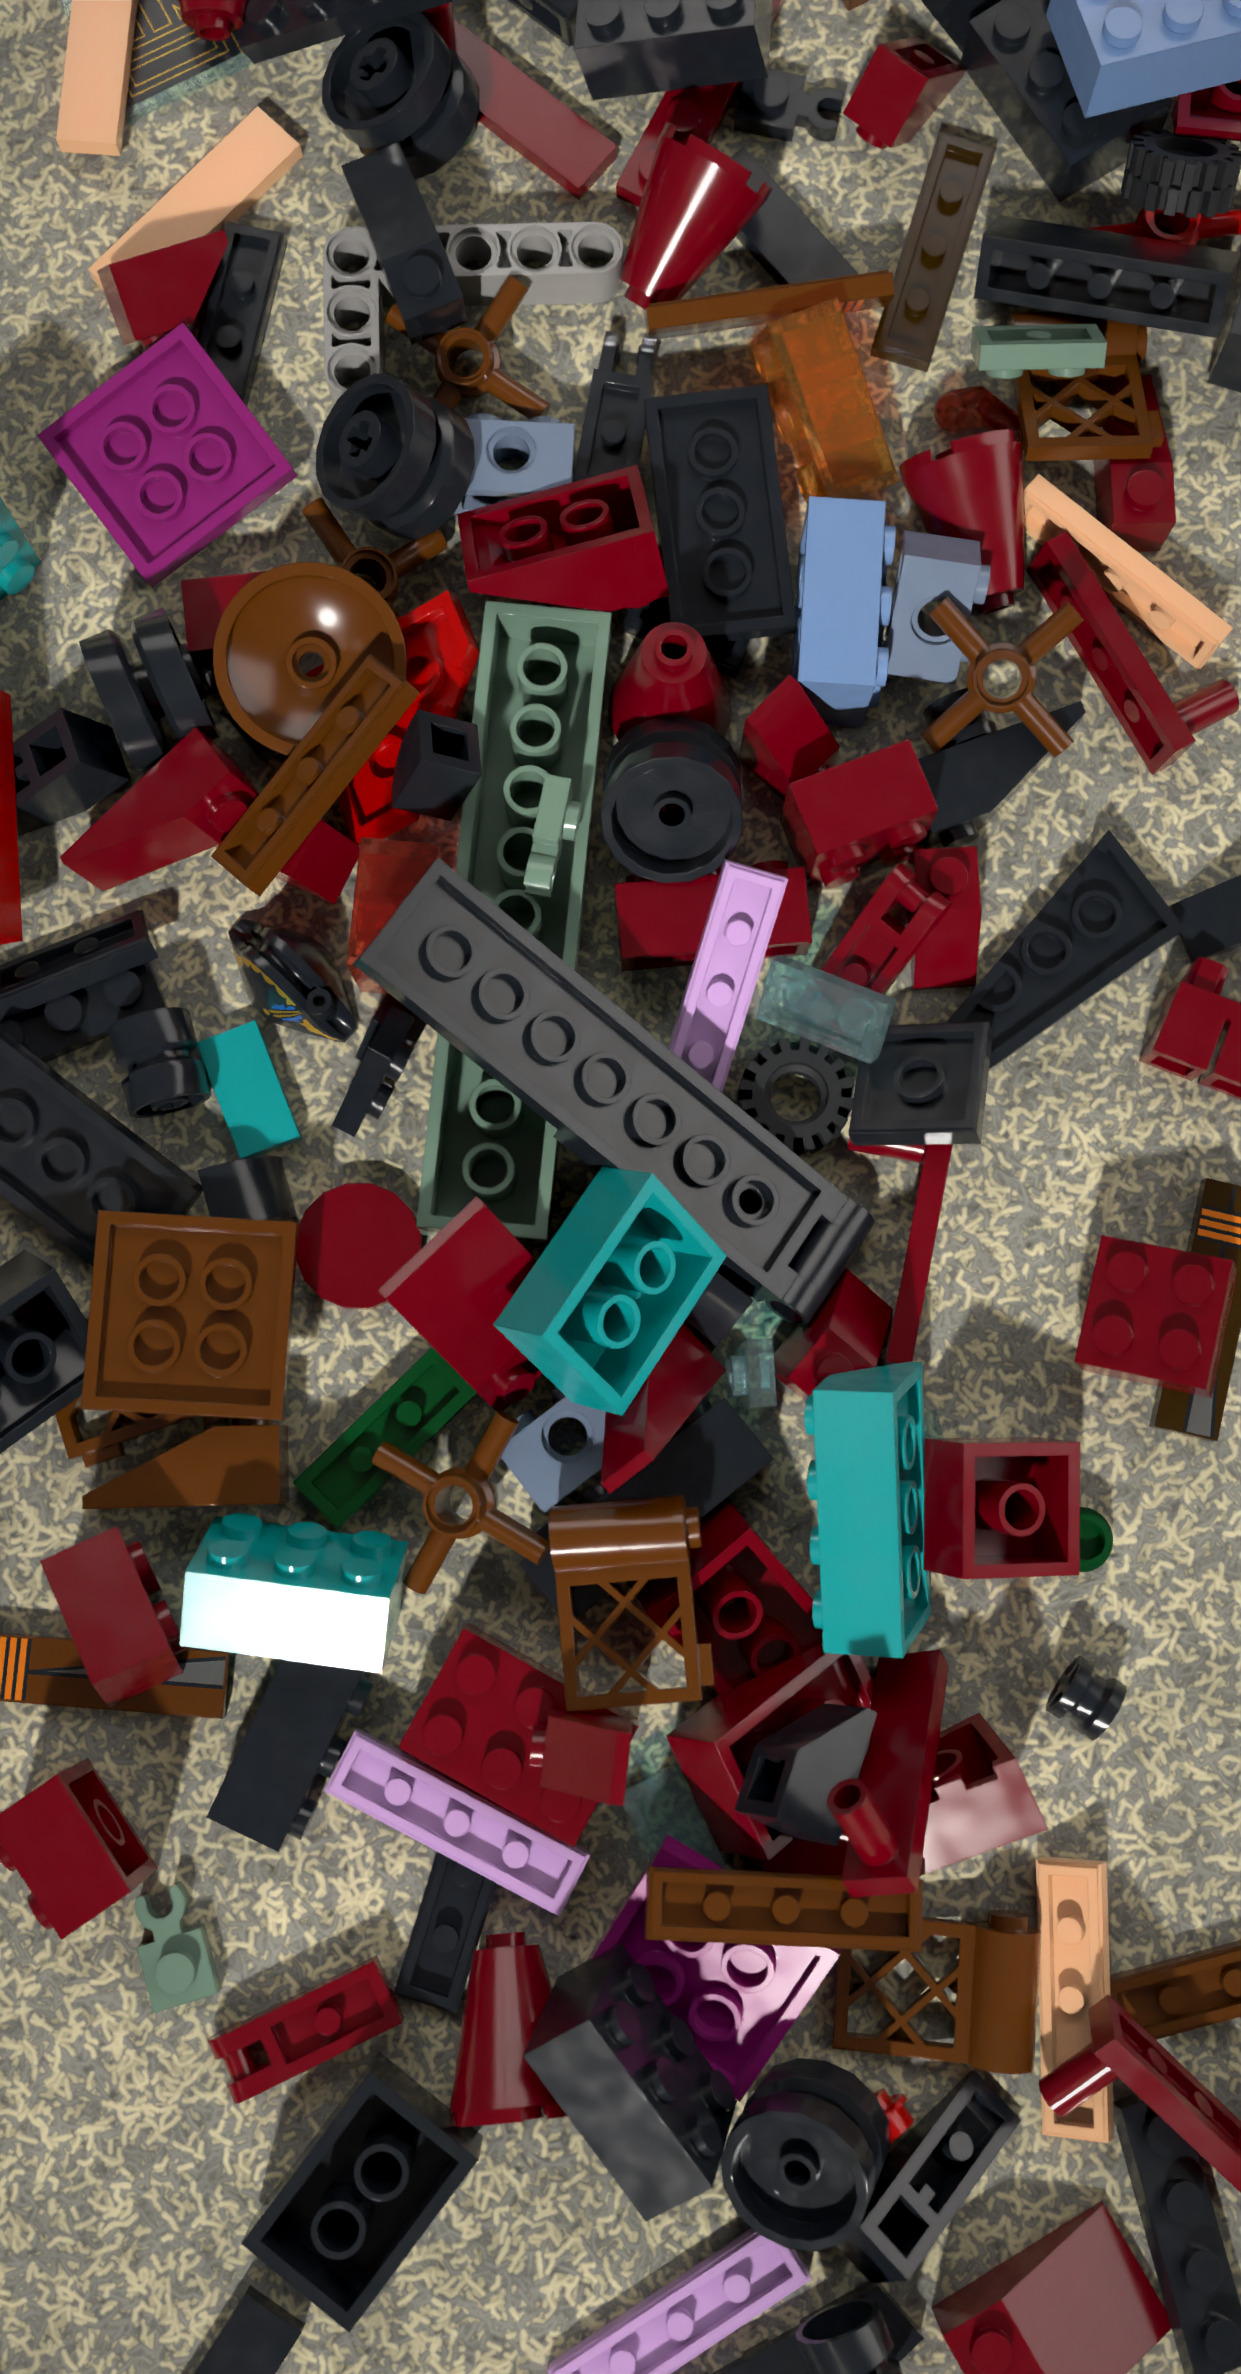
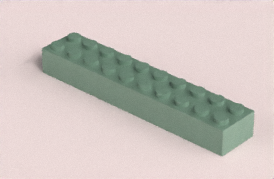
[416,601,612,1247]

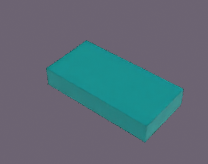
[197,1020,302,1159]

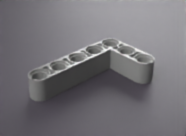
[323,222,623,406]

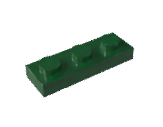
[293,1347,478,1529]

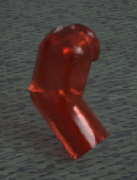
[934,385,1020,434]

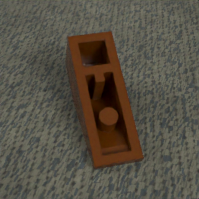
[82,1418,289,1509]

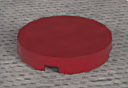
[297,1183,423,1310]

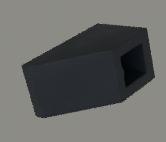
[734,1703,877,1846]

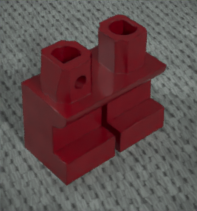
[1139,957,1241,1100]

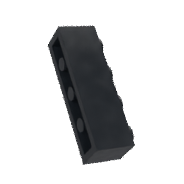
[974,215,1241,338]
[519,1397,774,1618]

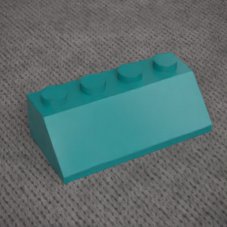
[804,1362,931,1658]

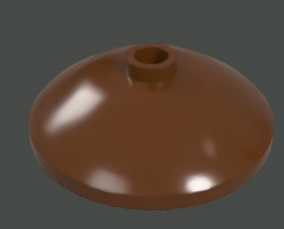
[213,562,407,756]

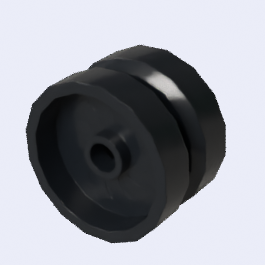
[322,12,480,180]
[316,373,474,540]
[79,607,220,771]
[601,716,742,883]
[721,2058,890,2252]

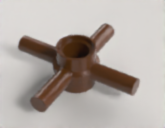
[386,275,551,420]
[302,498,447,619]
[920,597,1084,758]
[372,1410,550,1594]

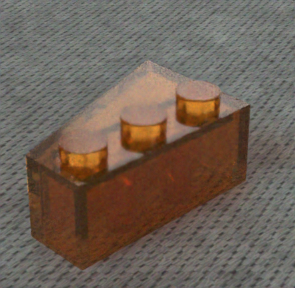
[746,297,900,504]

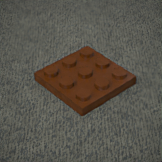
[81,1210,299,1421]

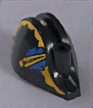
[228,918,358,1043]

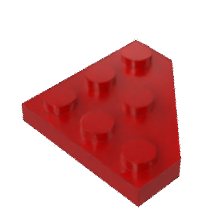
[305,590,480,849]

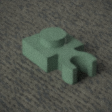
[523,774,582,899]
[135,1881,222,2013]

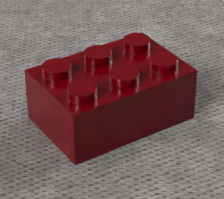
[398,1623,639,1847]

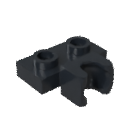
[332,993,427,1137]

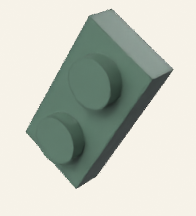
[970,324,1107,379]

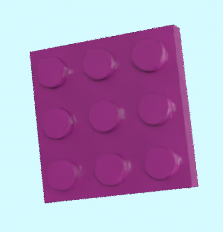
[37,322,297,588]
[586,1834,841,2102]

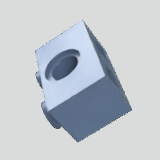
[454,413,576,514]
[883,530,991,684]
[501,1388,606,1513]

